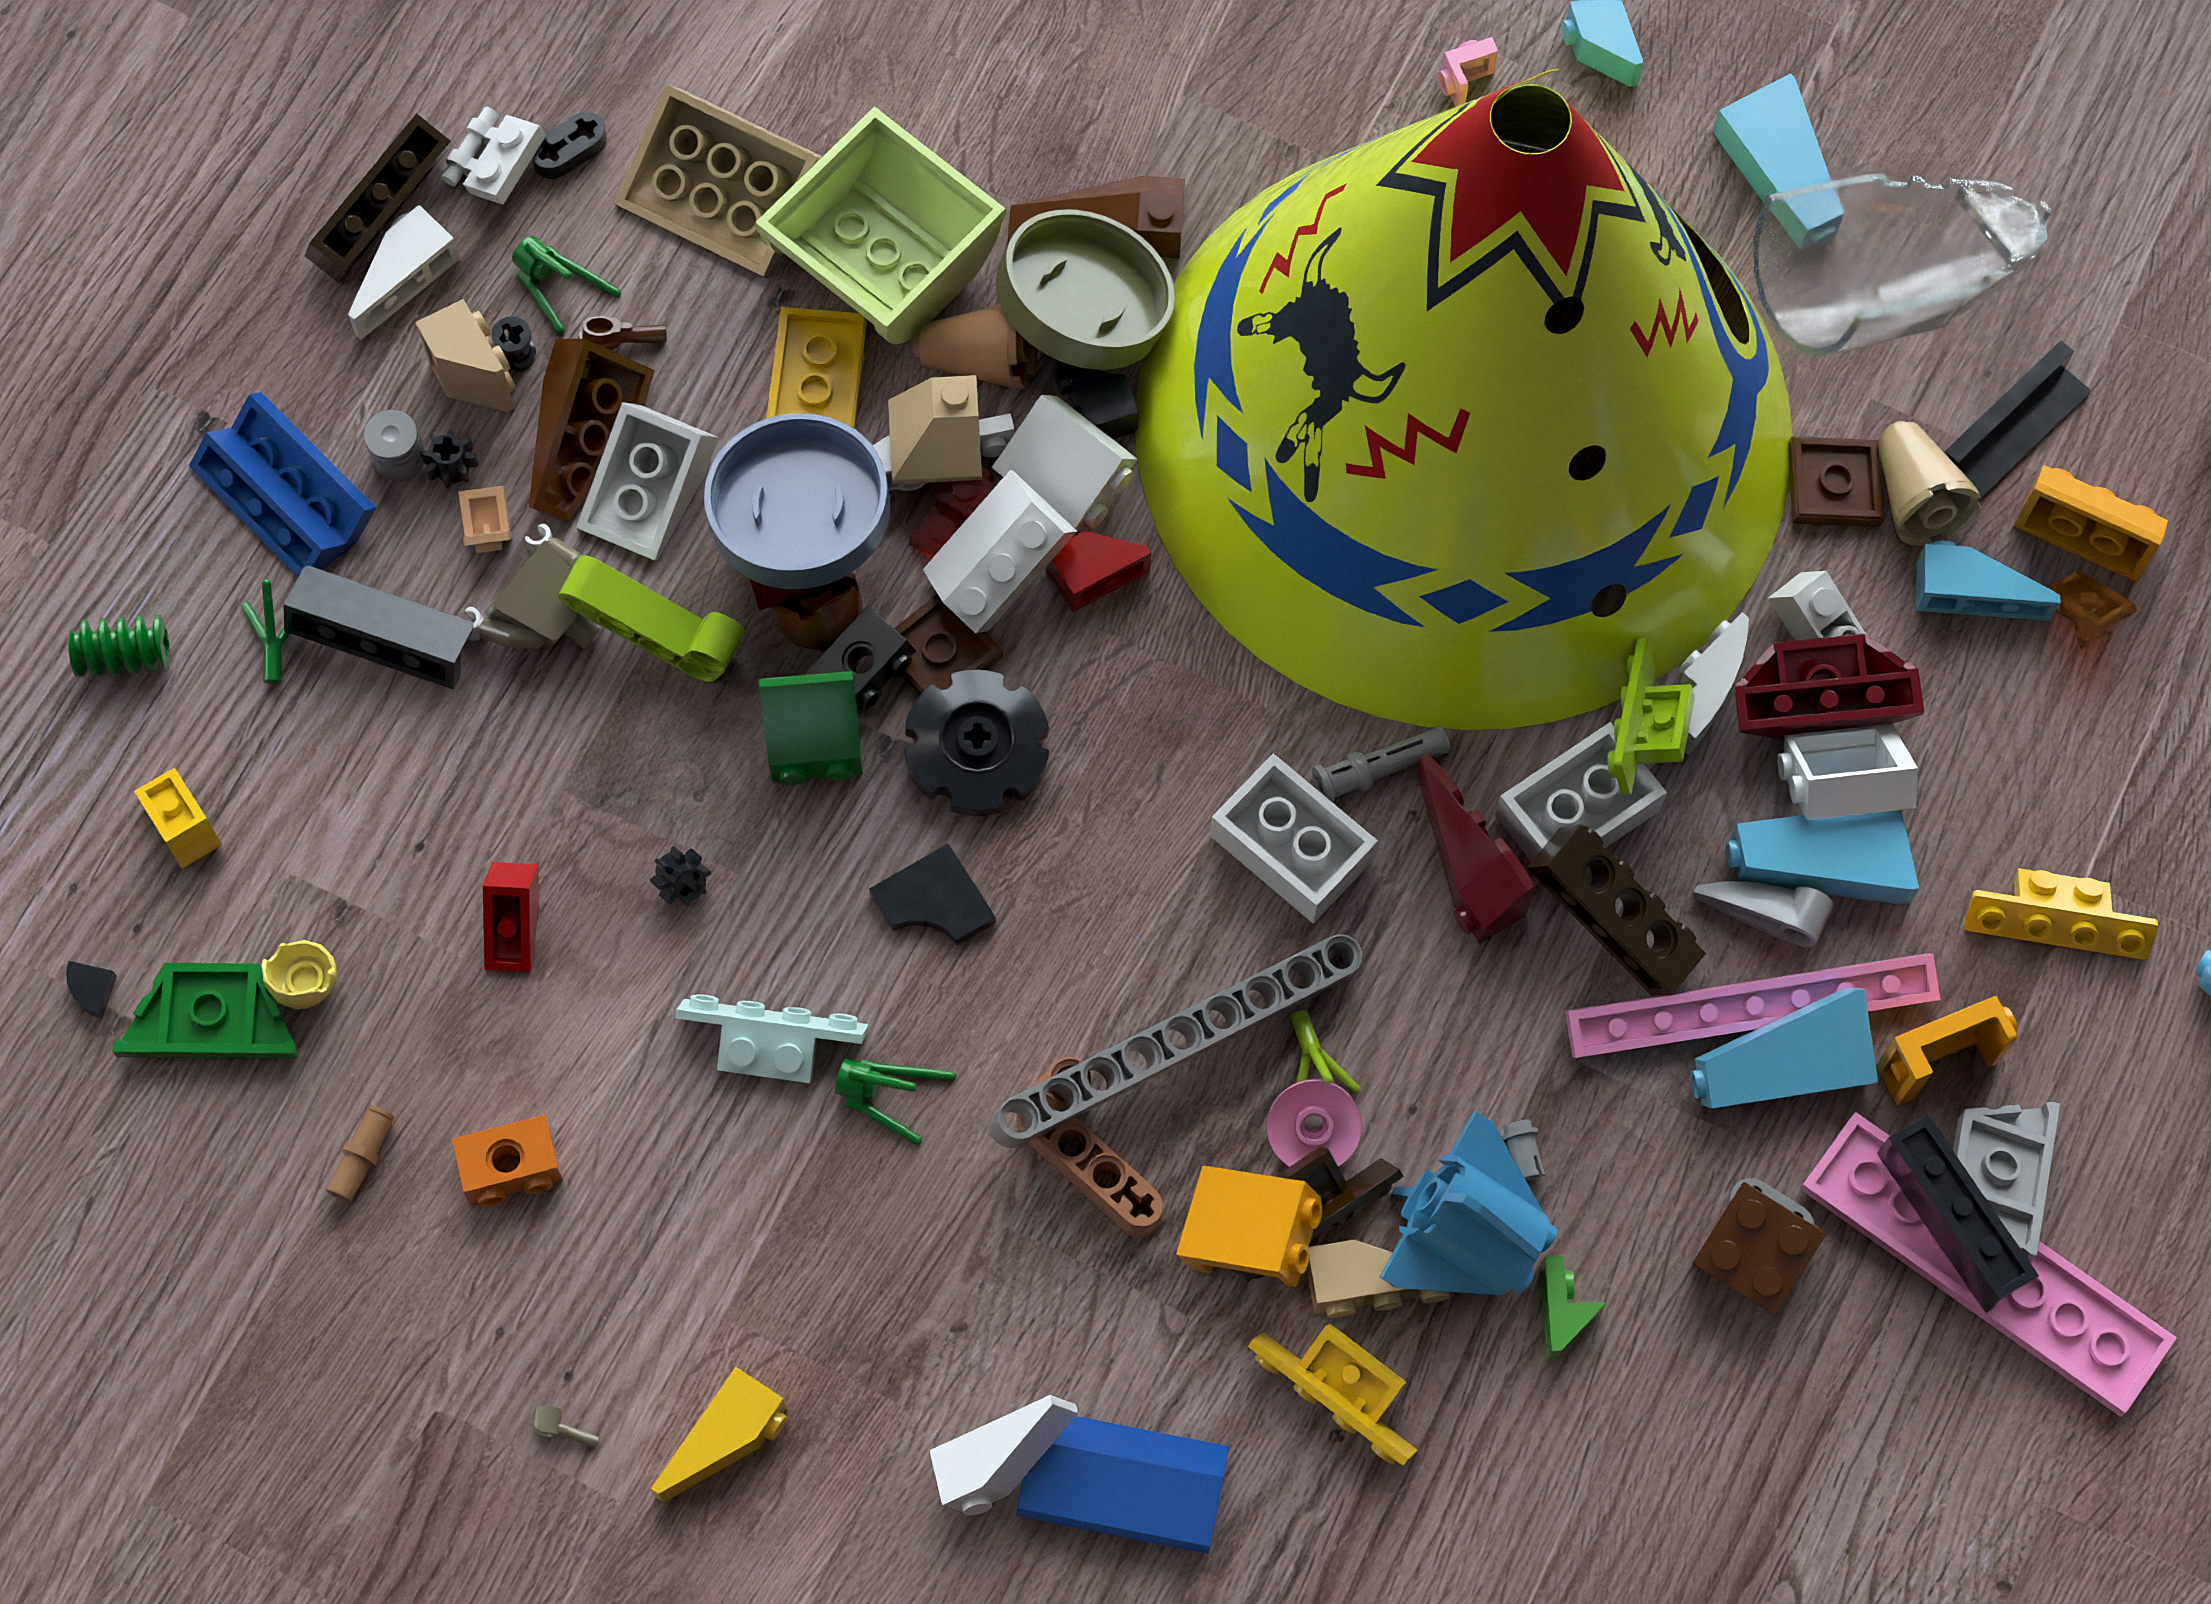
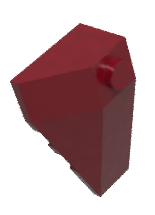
[1417,753,1536,944]

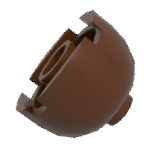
[771,572,863,652]

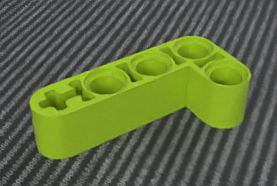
[558,555,745,683]

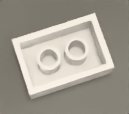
[1495,722,1667,862]
[1210,753,1378,924]

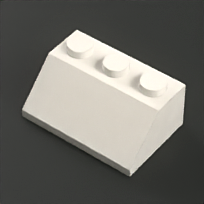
[923,470,1077,633]

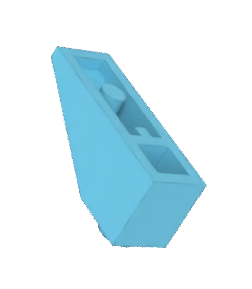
[1916,541,2060,621]

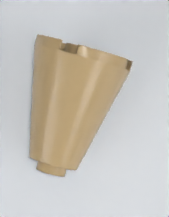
[1878,421,1981,546]

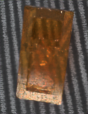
[2048,570,2137,650]

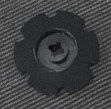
[905,670,1049,816]

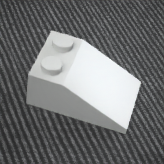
[576,402,719,561]

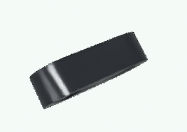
[532,112,607,179]

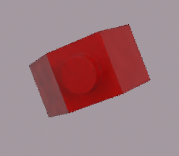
[1046,531,1151,612]
[482,862,539,972]

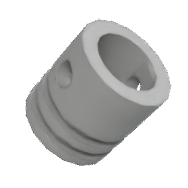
[364,410,424,481]

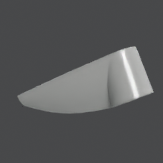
[1693,881,1834,948]

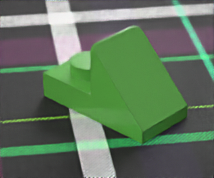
[1539,1256,1606,1362]

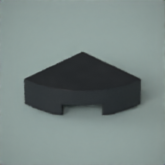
[66,961,117,1019]

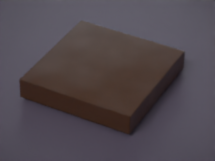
[1789,436,1884,527]
[894,594,1003,695]

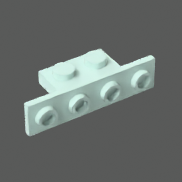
[676,994,868,1083]

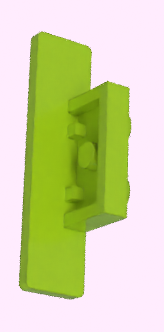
[1608,637,1695,795]

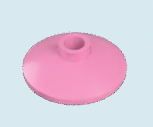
[1267,1080,1362,1167]

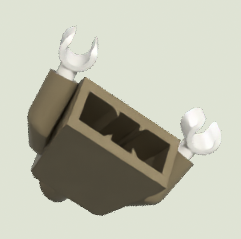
[465,524,601,650]

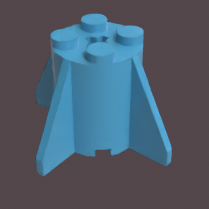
[1379,1111,1557,1295]

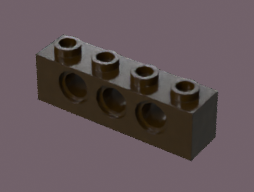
[304,113,451,283]
[1526,825,1706,995]

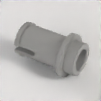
[1501,1119,1546,1182]

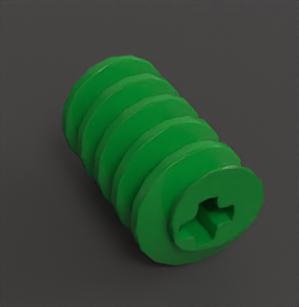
[68,615,170,677]

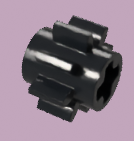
[420,429,479,488]
[650,846,711,906]

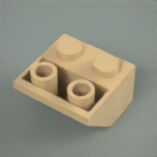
[415,299,516,412]

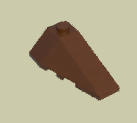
[1007,176,1185,259]
[529,339,655,522]

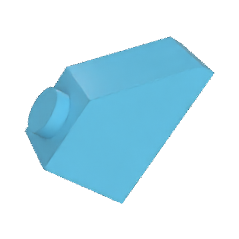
[1561,0,1644,87]

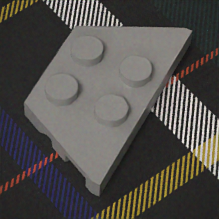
[1953,1102,2060,1263]

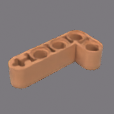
[1016,1057,1163,1239]

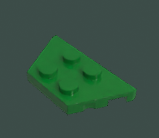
[112,963,298,1059]

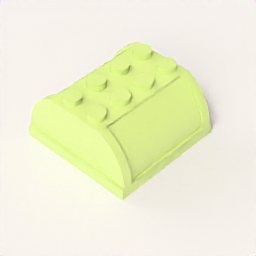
[755,106,1006,344]

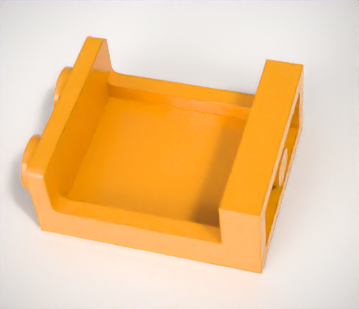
[1876,996,2018,1106]
[1176,1165,1322,1287]

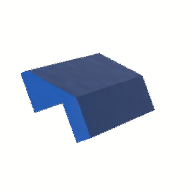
[189,392,376,577]
[1016,1416,1229,1554]

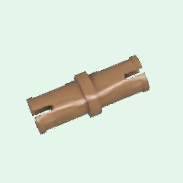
[326,1105,395,1204]

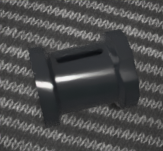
[492,316,536,371]

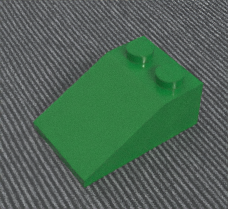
[759,671,863,785]

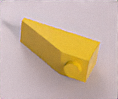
[651,1367,788,1503]

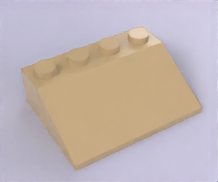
[614,84,822,277]

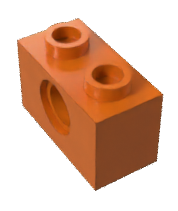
[451,1114,563,1207]

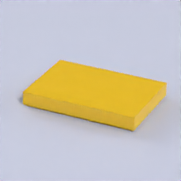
[766,307,869,429]

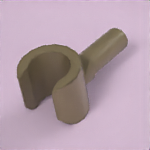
[533,1405,599,1448]

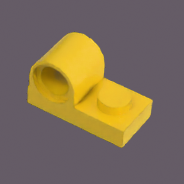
[134,768,222,869]

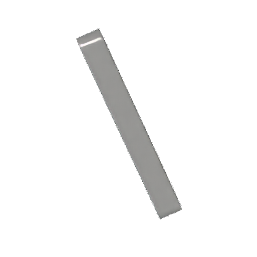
[989,934,1362,1148]

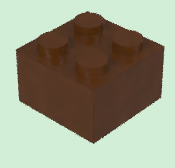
[1692,1181,1827,1316]

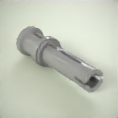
[1312,726,1451,803]

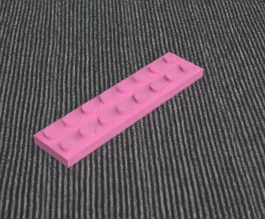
[1800,1112,2177,1417]

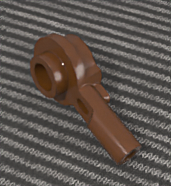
[578,315,667,351]

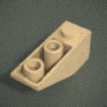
[1306,1240,1450,1318]

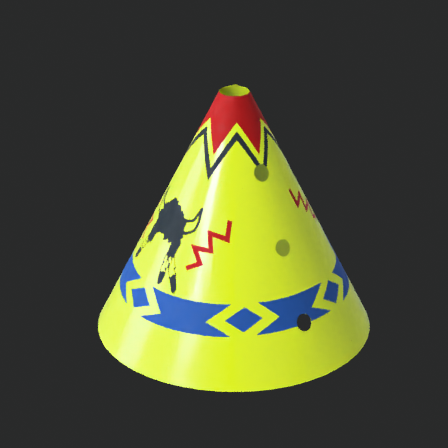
[1135,69,1793,730]

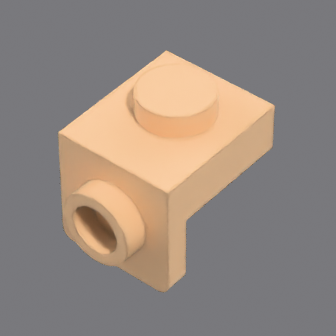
[458,486,512,553]

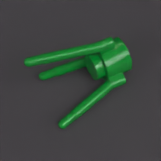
[512,236,622,334]
[835,1058,956,1144]

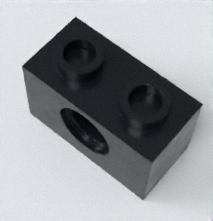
[807,605,916,714]

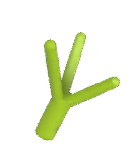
[1290,1010,1361,1093]

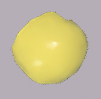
[261,940,337,1010]

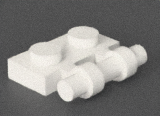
[441,107,546,204]

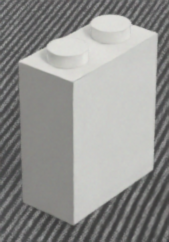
[992,395,1138,531]

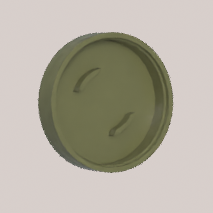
[996,209,1175,370]

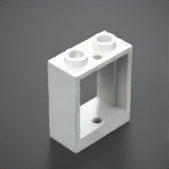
[1777,724,1918,820]

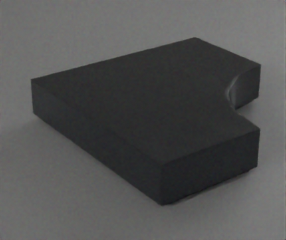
[869,843,996,945]

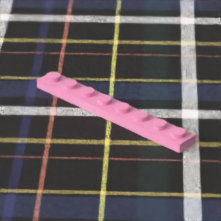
[1565,953,1941,1058]

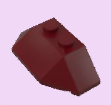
[1734,634,1924,739]

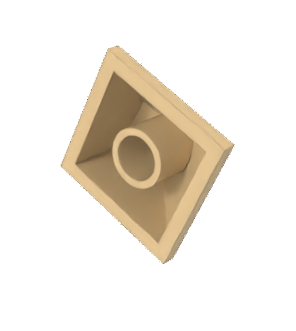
[888,375,982,485]

